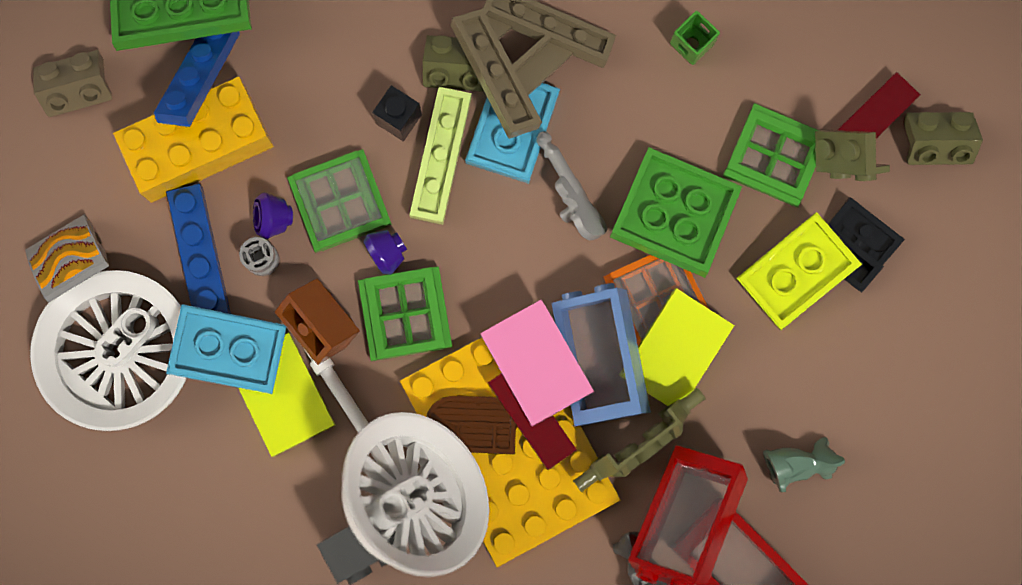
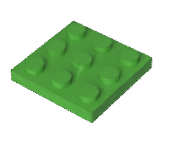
[610,147,742,278]

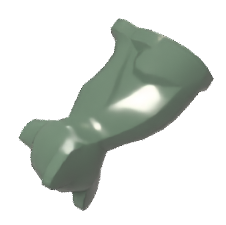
[763,437,845,493]

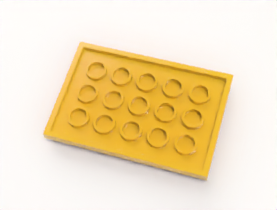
[400,337,621,568]

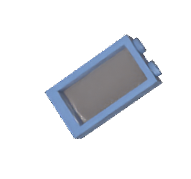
[551,283,651,426]

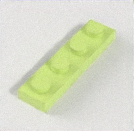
[409,87,472,225]

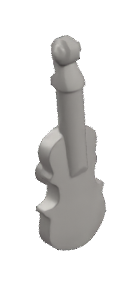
[537,131,607,240]

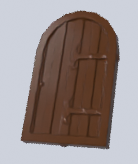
[426,395,517,454]

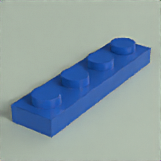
[154,31,240,127]
[166,184,231,314]

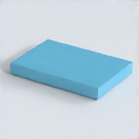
[465,83,560,184]
[166,304,286,394]

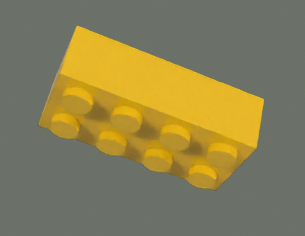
[113,76,274,203]

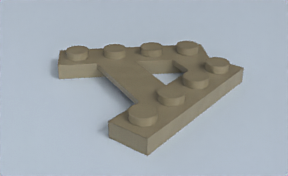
[450,0,616,139]

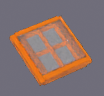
[603,255,709,345]

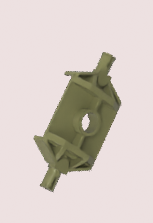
[573,388,706,492]

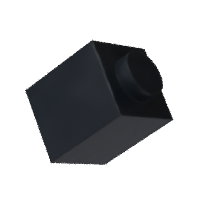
[372,85,422,142]

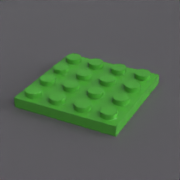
[110,0,252,51]

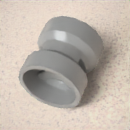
[239,237,280,276]

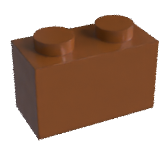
[275,278,360,365]

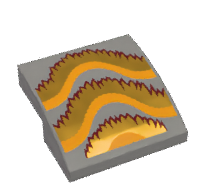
[25,214,109,303]

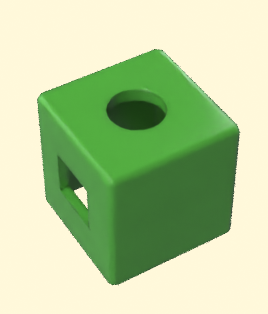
[670,11,720,65]

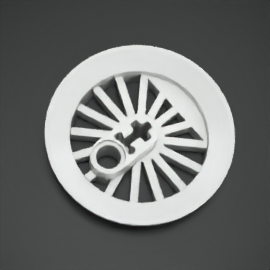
[30,270,187,431]
[342,412,489,577]

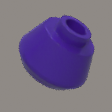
[253,192,293,239]
[364,230,407,275]

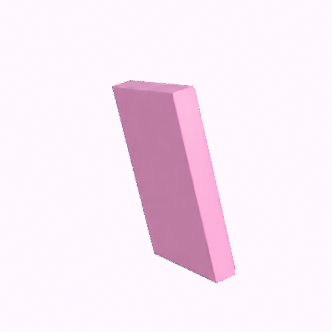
[480,299,594,427]

